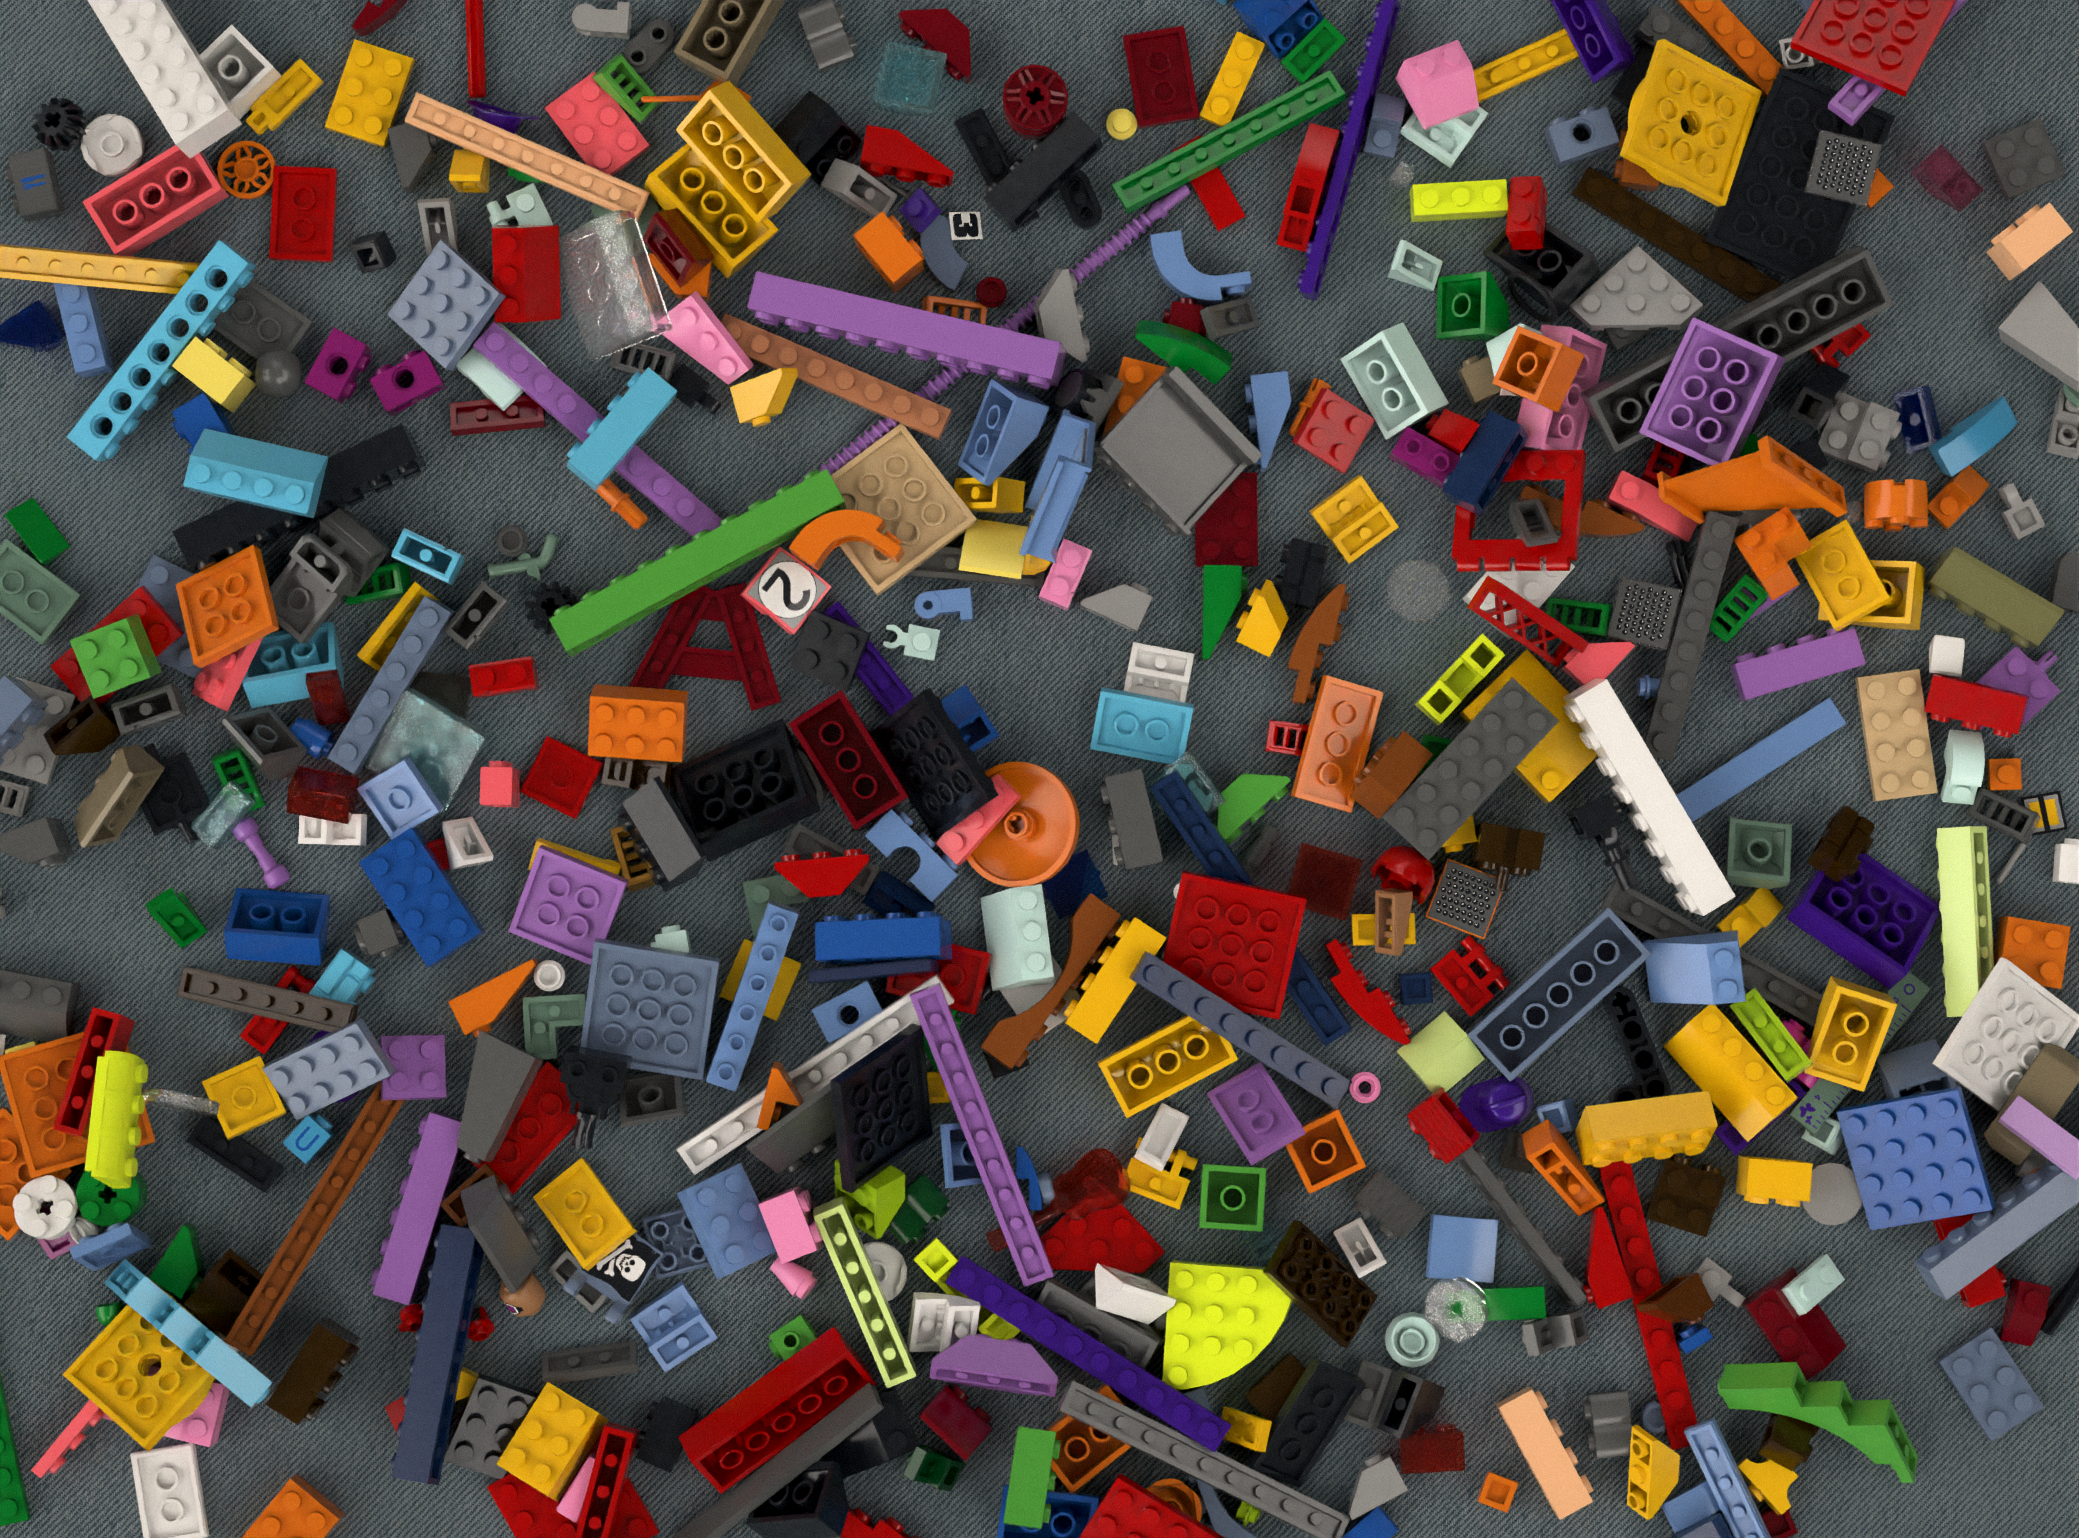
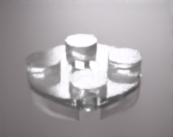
[1424,1277,1489,1342]

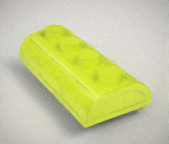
[85,1050,148,1189]

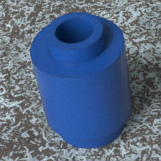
[290,717,336,760]

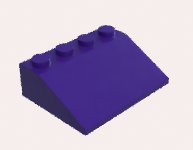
[1786,853,1940,989]

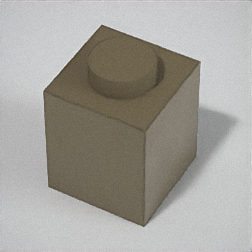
[1457,355,1501,407]

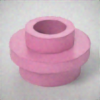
[1349,1072,1381,1103]

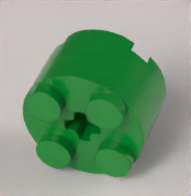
[76,1171,148,1226]

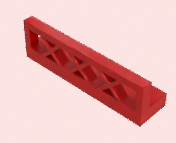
[1467,576,1589,667]

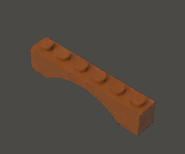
[978,893,1121,1070]

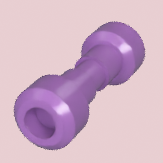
[232,817,291,889]

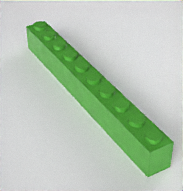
[549,469,847,657]

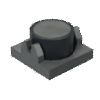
[1052,369,1124,435]

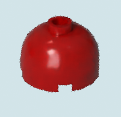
[1370,845,1435,905]

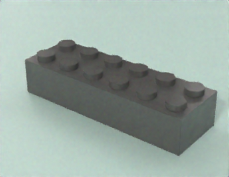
[1382,677,1559,860]

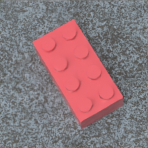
[82,145,229,256]

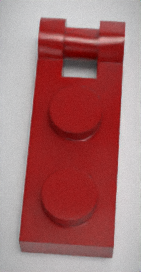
[239,965,317,1055]

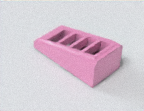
[557,1453,596,1523]

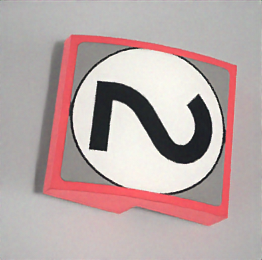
[740,547,831,635]

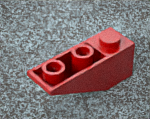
[860,125,954,188]

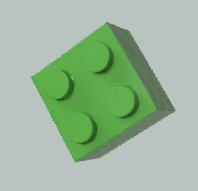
[70,614,162,699]
[1198,1164,1266,1232]

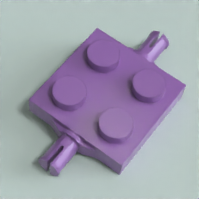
[1977,646,2060,734]

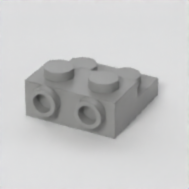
[1817,392,1902,474]

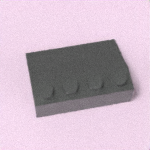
[746,1083,836,1174]

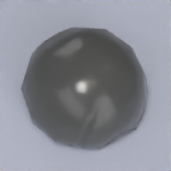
[254,351,302,398]

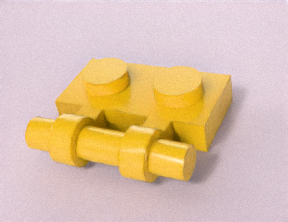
[1120,1137,1198,1210]

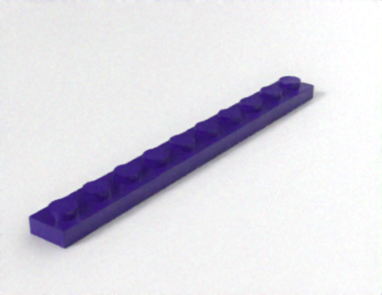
[1297,0,1401,301]
[945,1255,1232,1453]

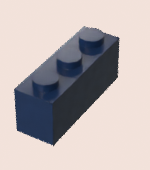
[1442,410,1529,516]

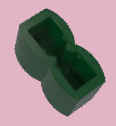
[887,1172,950,1245]

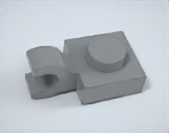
[1997,483,2046,540]
[1694,1257,1746,1308]

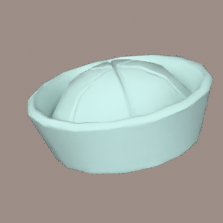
[1385,1312,1440,1368]

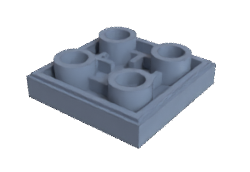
[642,1208,711,1280]

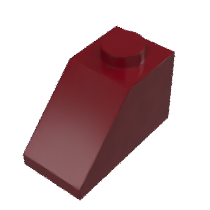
[1999,1278,2051,1347]

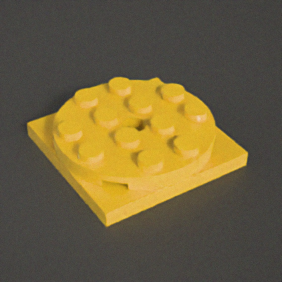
[1619,39,1762,207]
[62,1279,216,1452]

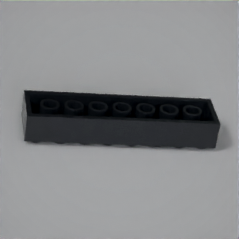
[172,424,427,571]

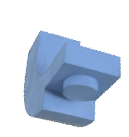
[1149,230,1251,306]

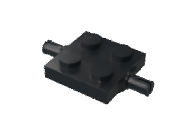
[140,743,214,845]

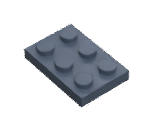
[1937,1326,2044,1442]

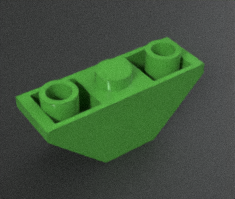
[1216,774,1291,844]

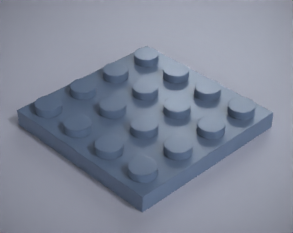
[580,938,721,1080]

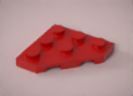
[1040,1181,1165,1273]

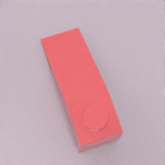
[1604,470,1698,543]

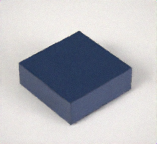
[1399,972,1433,1005]

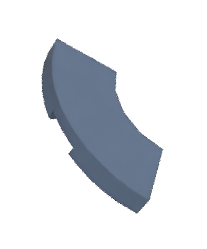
[920,214,969,292]

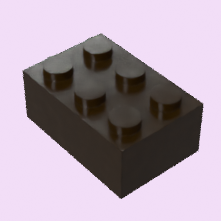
[266,1318,360,1425]

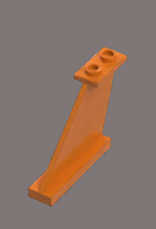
[1657,435,1848,524]

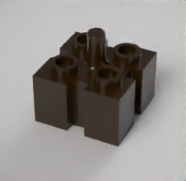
[1470,822,1546,892]

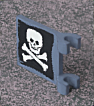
[563,1233,664,1325]

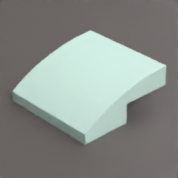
[1400,107,1488,168]
[456,323,547,411]

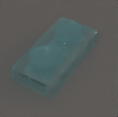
[191,781,256,849]

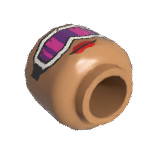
[499,1272,546,1317]

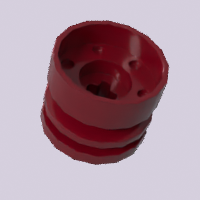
[1002,64,1068,140]

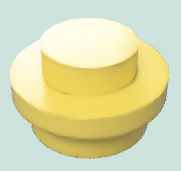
[1106,109,1137,140]

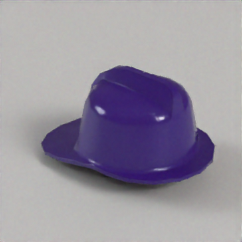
[467,100,540,134]
[1459,1076,1534,1132]

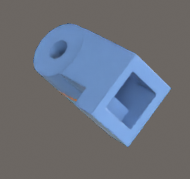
[914,587,974,622]

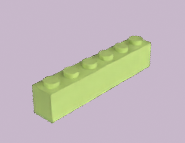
[1936,826,1994,1017]
[813,1196,916,1388]

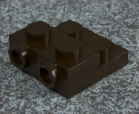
[1644,1154,1727,1237]

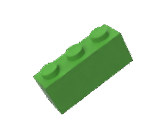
[1003,1426,1061,1530]

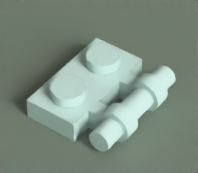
[486,183,561,242]

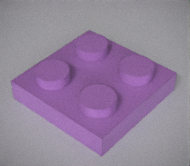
[380,1035,446,1100]

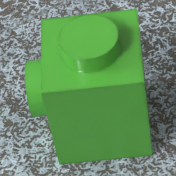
[768,1313,818,1361]

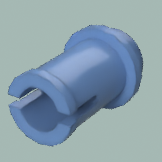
[1636,675,1661,700]

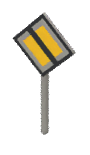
[1996,791,2068,884]

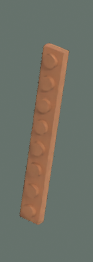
[721,313,952,441]

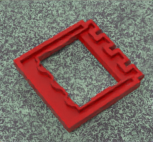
[1451,450,1586,572]

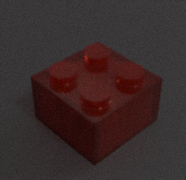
[1286,843,1363,921]

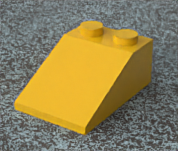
[1818,560,1926,630]
[1804,976,1897,1092]

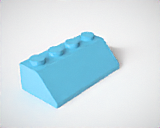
[183,428,329,518]

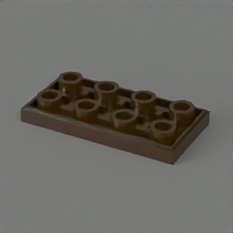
[1263,1220,1378,1348]

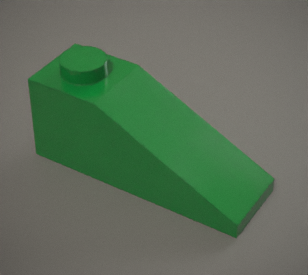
[1202,565,1248,661]

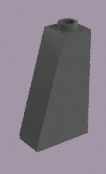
[457,1031,544,1165]

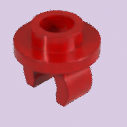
[468,1306,495,1342]

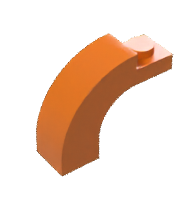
[789,510,905,571]

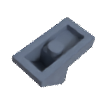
[1363,93,1406,160]

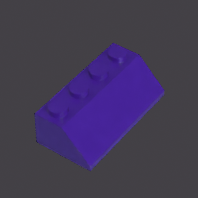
[1551,0,1636,84]

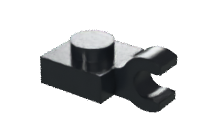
[669,365,722,415]

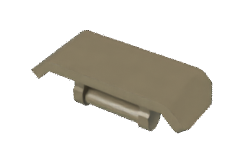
[1983,1043,2079,1165]

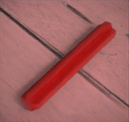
[465,0,486,99]

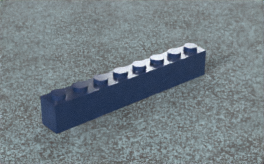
[391,1224,484,1485]

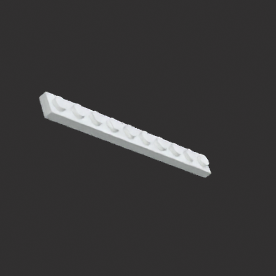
[677,974,955,1175]

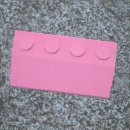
[1517,325,1607,451]

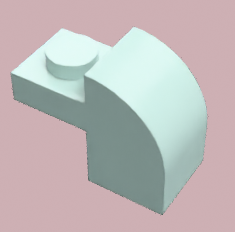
[1940,730,1985,805]

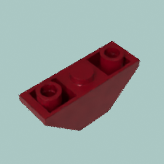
[898,9,972,84]

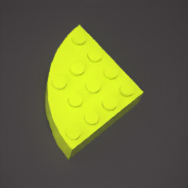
[1162,1260,1293,1390]

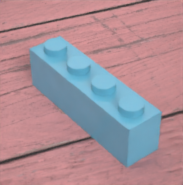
[566,367,677,491]

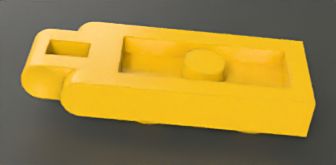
[245,58,324,135]

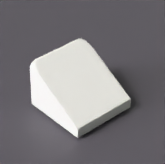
[1929,635,1965,677]

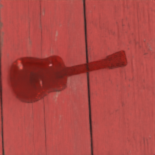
[986,1148,1130,1252]

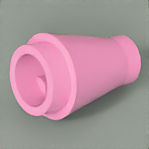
[770,1257,818,1300]

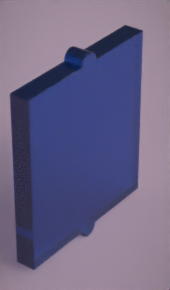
[1042,850,1108,920]

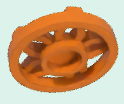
[217,141,276,200]

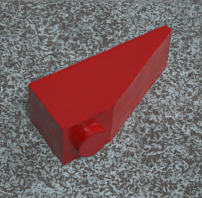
[1583,1205,1634,1309]

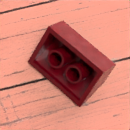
[1741,1267,1847,1381]

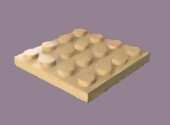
[831,424,978,596]

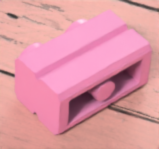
[1039,539,1092,611]

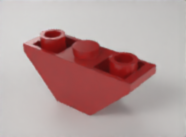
[774,849,870,898]

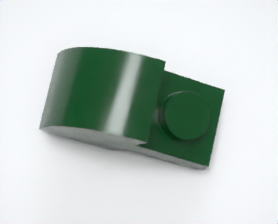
[903,1444,965,1492]

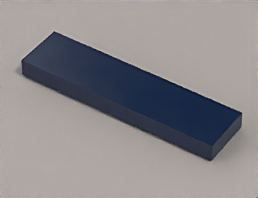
[809,958,939,984]

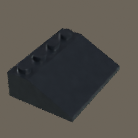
[672,718,821,862]

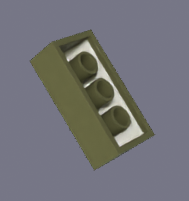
[1924,546,2065,649]

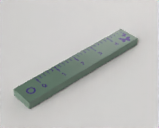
[1787,971,1930,1135]

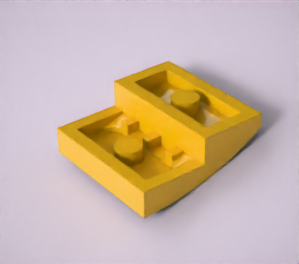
[1309,474,1399,564]

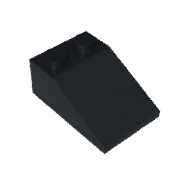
[1483,222,1600,317]
[822,1386,920,1479]

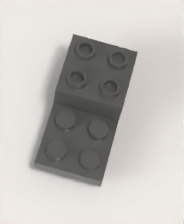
[270,508,391,644]

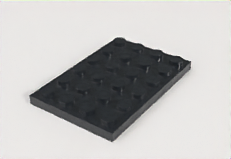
[1704,67,1896,280]

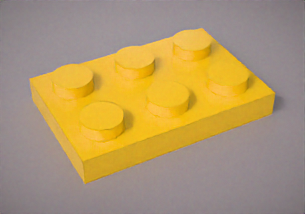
[325,39,415,148]
[1795,519,1892,632]
[533,1157,637,1271]

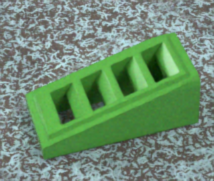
[592,54,660,122]

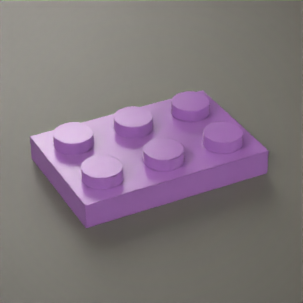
[1207,1061,1306,1166]

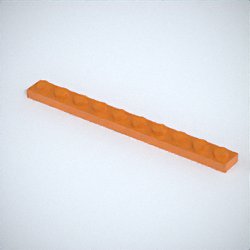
[1675,0,1894,209]

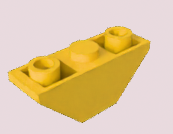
[1627,1424,1680,1520]

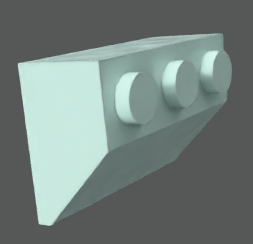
[1340,322,1449,440]
[980,884,1055,991]

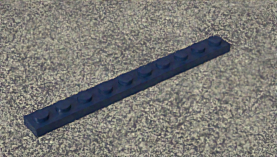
[1150,769,1352,1046]

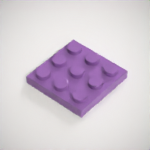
[508,845,629,965]

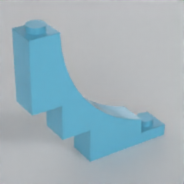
[104,1259,273,1408]

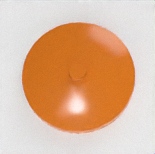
[967,762,1080,887]

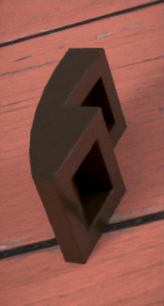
[601,757,673,790]

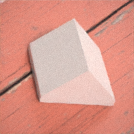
[1095,1263,1176,1324]

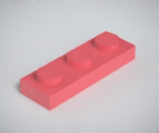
[935,774,1022,865]
[31,1400,105,1478]

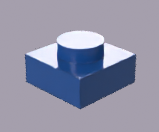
[1676,1324,1713,1354]

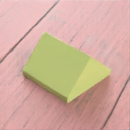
[1396,1011,1485,1093]

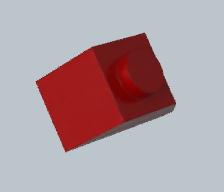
[1425,409,1480,456]

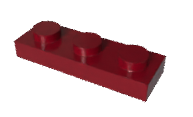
[450,395,546,436]

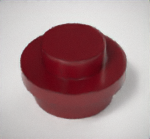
[976,277,1007,308]

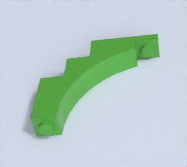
[1717,1362,1919,1483]

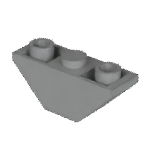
[1033,267,1090,362]

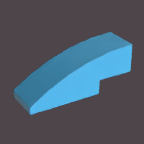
[1928,396,2018,477]

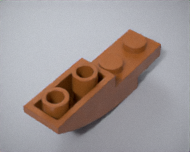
[1517,484,1645,538]
[1286,583,1350,706]

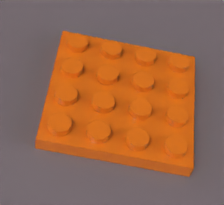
[0,1031,156,1179]

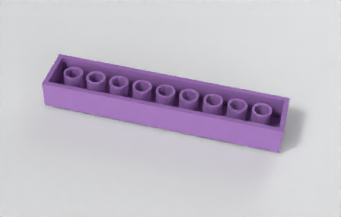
[747,271,1066,390]

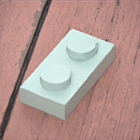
[1781,1254,1845,1316]

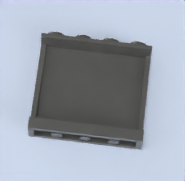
[1094,366,1262,537]

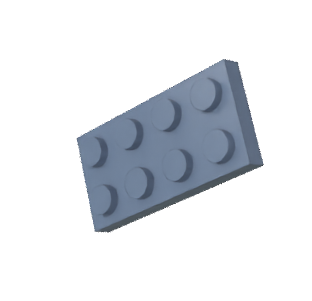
[262,1018,395,1120]

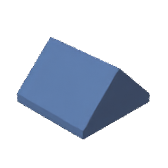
[940,1122,983,1188]

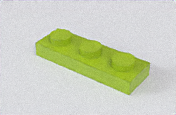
[1730,988,1813,1083]

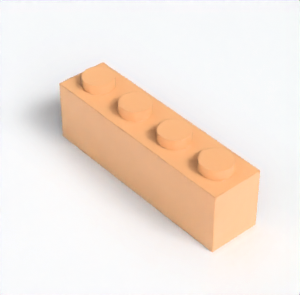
[1496,1386,1594,1520]

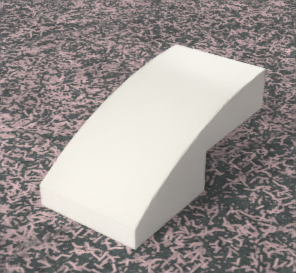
[298,812,367,846]

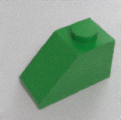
[149,1223,205,1299]

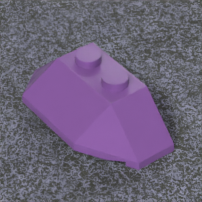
[929,1334,1058,1397]

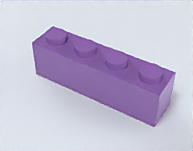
[1730,628,1866,702]

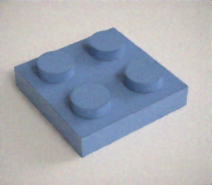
[357,756,443,840]
[69,1222,152,1271]

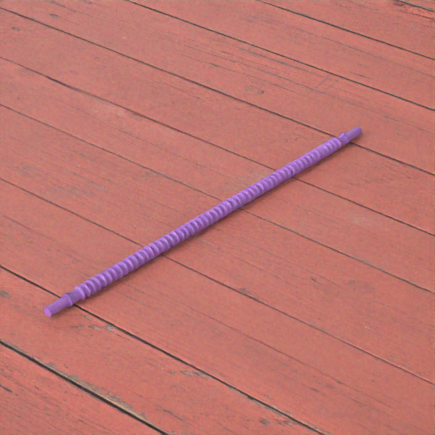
[800,184,1190,483]

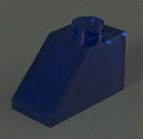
[0,300,66,353]

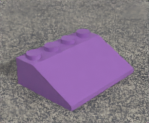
[1639,317,1785,466]

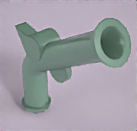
[487,533,560,582]

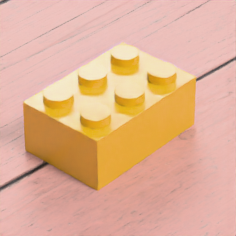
[496,1382,608,1502]

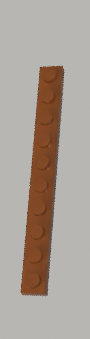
[224,1081,404,1357]

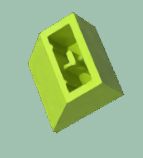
[834,1159,905,1240]

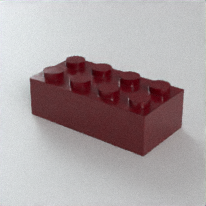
[788,690,911,831]

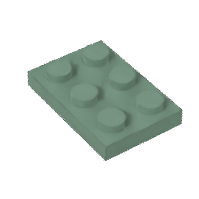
[0,539,83,646]

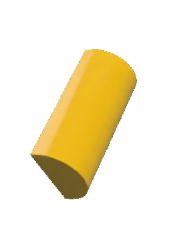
[1097,1015,1238,1118]

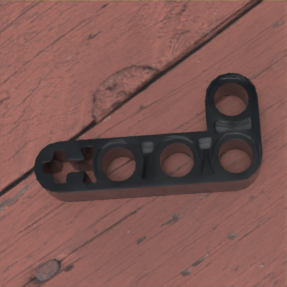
[1603,987,1671,1103]

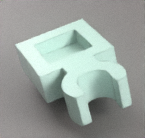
[883,624,940,661]

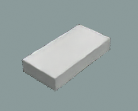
[1134,1103,1190,1172]

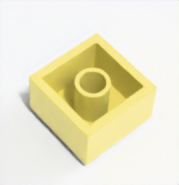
[172,336,256,413]

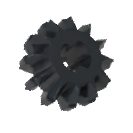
[32,98,88,151]
[525,581,578,635]

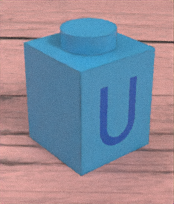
[283,1114,336,1164]

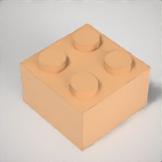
[1986,202,2073,281]

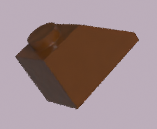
[1636,1272,1714,1325]

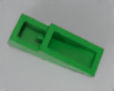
[1135,320,1232,385]
[1446,1284,1546,1321]

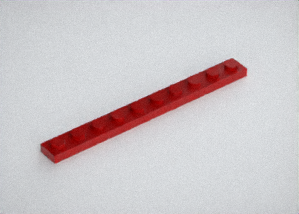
[1597,1161,1698,1450]

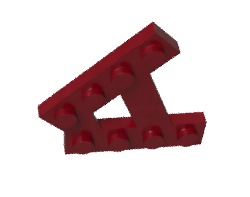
[628,582,782,711]

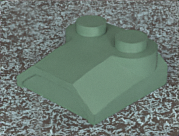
[1723,816,1792,889]

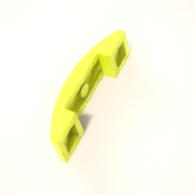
[913,1237,1021,1340]

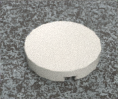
[81,114,145,177]
[863,1241,907,1301]

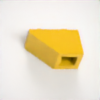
[1236,579,1289,657]

